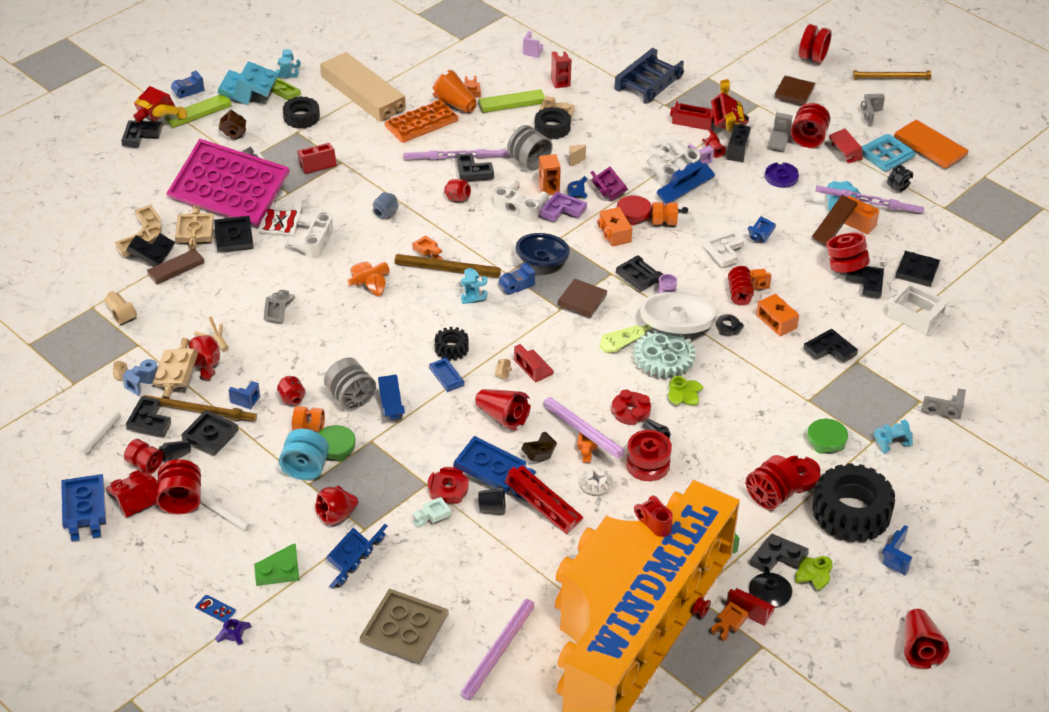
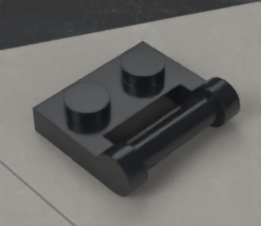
[616,255,663,292]

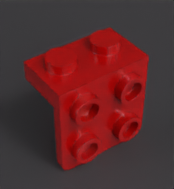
[106,470,158,517]

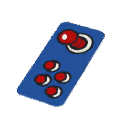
[195,595,236,623]

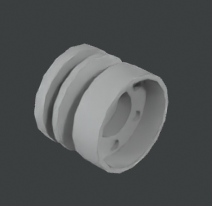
[507,125,553,170]
[324,357,376,410]

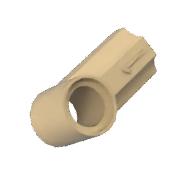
[104,291,137,325]

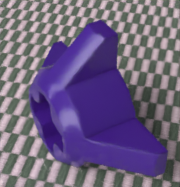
[215,619,252,646]

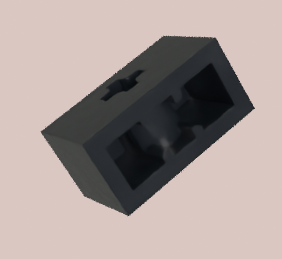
[727,124,751,163]

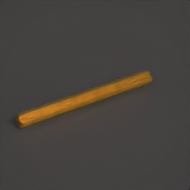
[394,254,501,278]

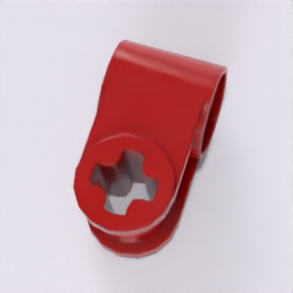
[634,495,673,537]

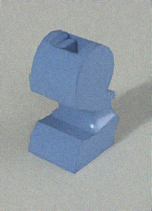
[123,359,158,396]

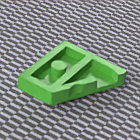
[254,543,300,586]

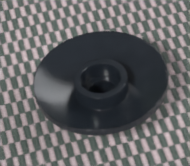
[749,573,792,608]

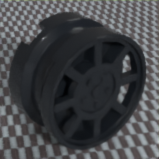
[887,165,914,192]

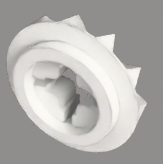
[580,467,612,495]

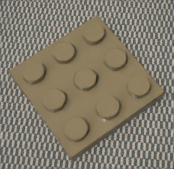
[360,588,449,664]

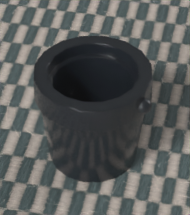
[478,485,506,515]

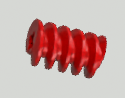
[728,266,754,306]

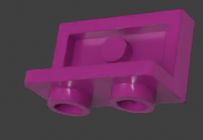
[590,166,628,202]

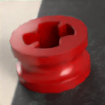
[692,596,711,619]

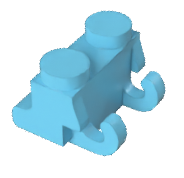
[276,49,301,78]
[461,268,488,304]
[874,419,913,453]

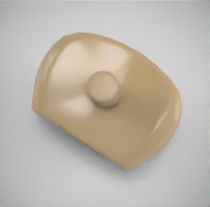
[495,359,512,379]
[113,361,128,381]

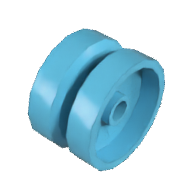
[279,429,329,480]

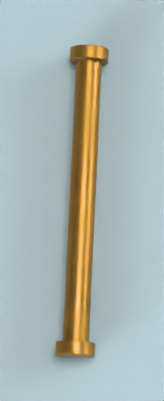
[853,70,931,80]

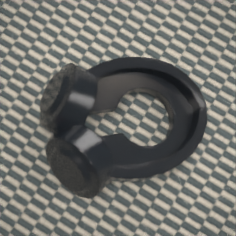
[717,314,744,336]

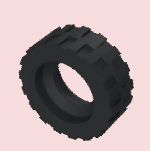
[283,96,320,129]
[534,107,571,140]

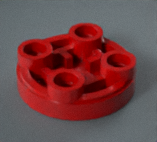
[617,195,652,225]

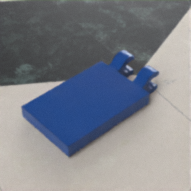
[453,436,536,499]
[61,474,106,541]

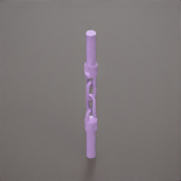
[403,149,510,160]
[815,185,924,214]

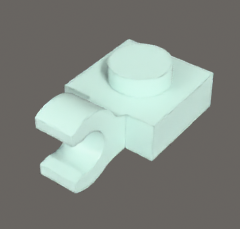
[413,497,451,527]

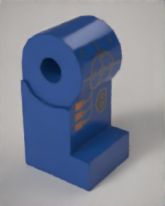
[171,70,205,98]
[498,262,535,294]

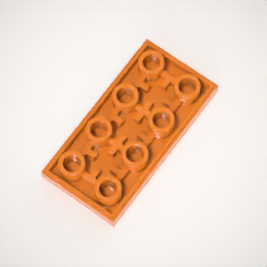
[385,100,458,143]
[894,119,969,169]

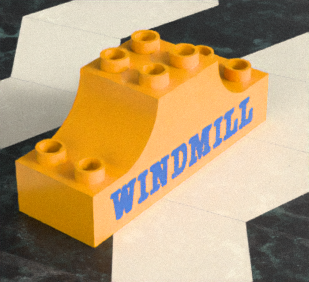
[554,480,740,712]

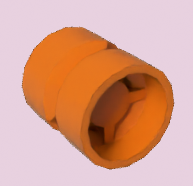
[652,202,678,225]
[292,406,325,433]

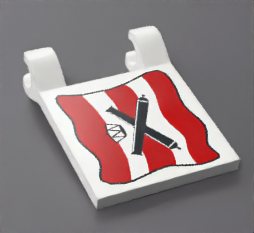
[259,198,303,237]

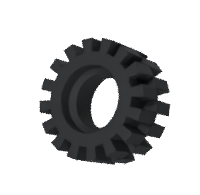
[434,327,469,361]

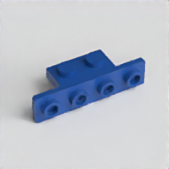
[656,160,715,204]
[326,524,388,588]

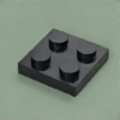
[214,215,254,252]
[895,250,940,287]
[181,410,239,455]

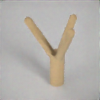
[194,316,229,352]

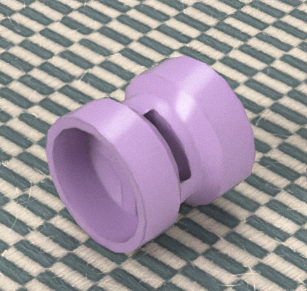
[658,274,677,294]

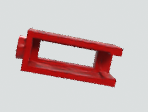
[670,101,714,131]

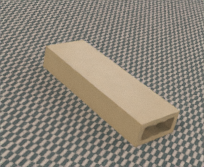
[320,52,406,122]

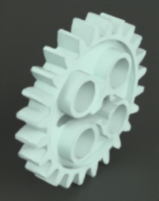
[634,330,696,379]

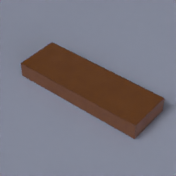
[812,195,858,246]
[147,249,205,285]

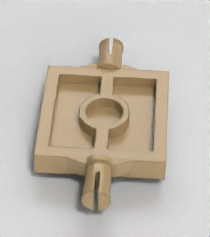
[175,205,214,250]
[152,338,198,399]

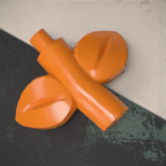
[347,261,390,297]

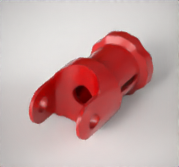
[702,130,726,158]

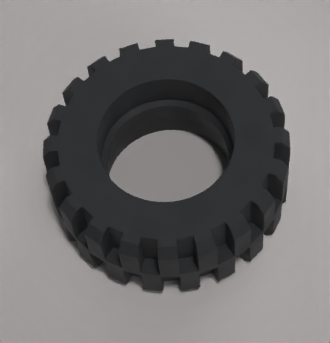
[812,463,895,542]

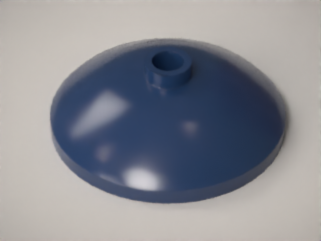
[515,233,570,268]

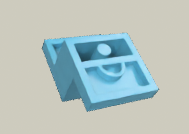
[217,61,279,105]

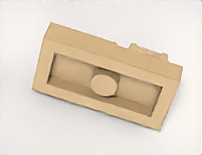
[539,96,575,119]

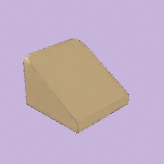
[569,144,586,166]

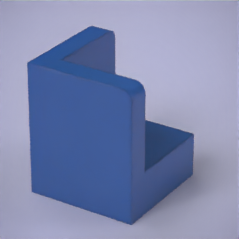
[228,381,260,410]

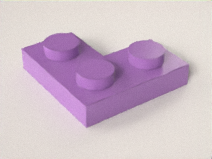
[540,192,587,222]

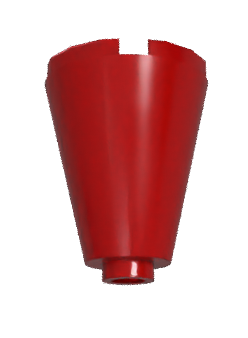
[475,389,531,430]
[904,608,950,669]

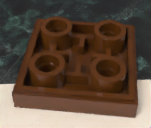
[774,75,816,105]
[558,278,607,317]

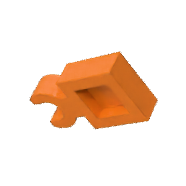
[464,76,481,97]
[711,601,749,641]

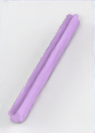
[544,397,624,459]
[461,599,535,700]

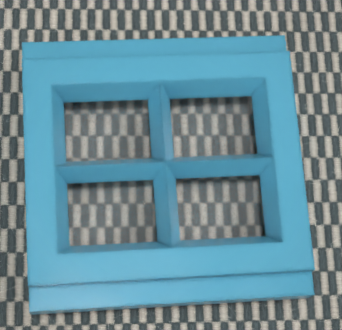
[861,134,916,171]

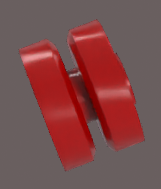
[799,24,832,64]
[826,232,870,273]
[626,430,672,482]

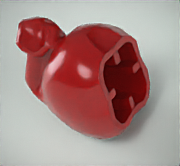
[188,335,220,380]
[315,485,358,525]

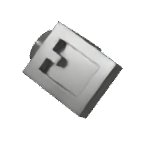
[860,93,885,127]
[768,112,793,151]
[264,290,295,322]
[921,388,966,419]

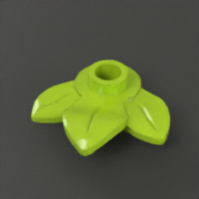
[668,376,704,406]
[795,556,833,591]

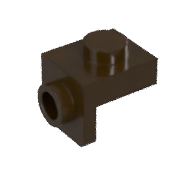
[521,432,557,461]

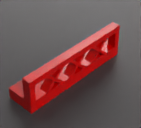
[505,465,584,535]

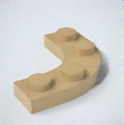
[115,205,162,257]

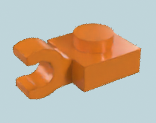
[412,235,443,260]
[577,430,599,463]

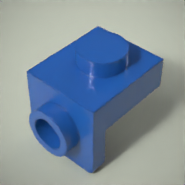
[747,216,776,243]

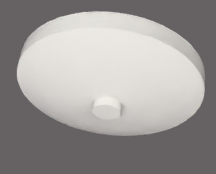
[641,292,716,334]

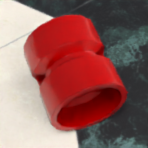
[124,439,163,474]

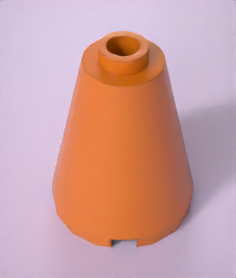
[432,70,477,113]

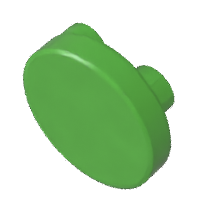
[807,418,848,454]
[318,425,356,462]

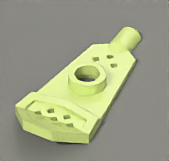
[600,324,652,353]

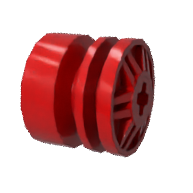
[791,103,831,148]
[745,455,801,510]
[156,459,202,515]

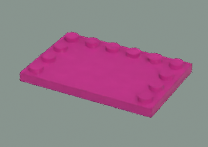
[166,138,290,227]

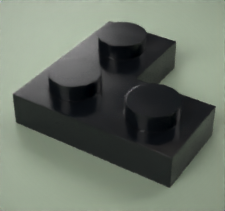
[121,120,162,147]
[456,153,494,181]
[126,233,175,267]
[845,266,884,298]
[803,328,858,363]
[126,396,172,437]
[750,533,809,573]

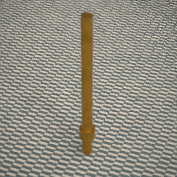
[144,395,257,421]

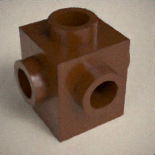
[219,109,247,140]

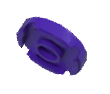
[765,162,799,188]

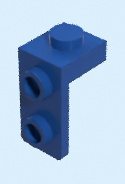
[378,374,405,419]
[882,525,912,575]

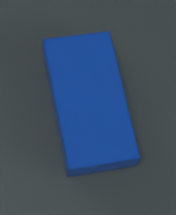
[429,357,464,393]

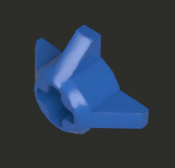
[567,176,588,199]

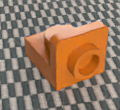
[750,269,771,290]

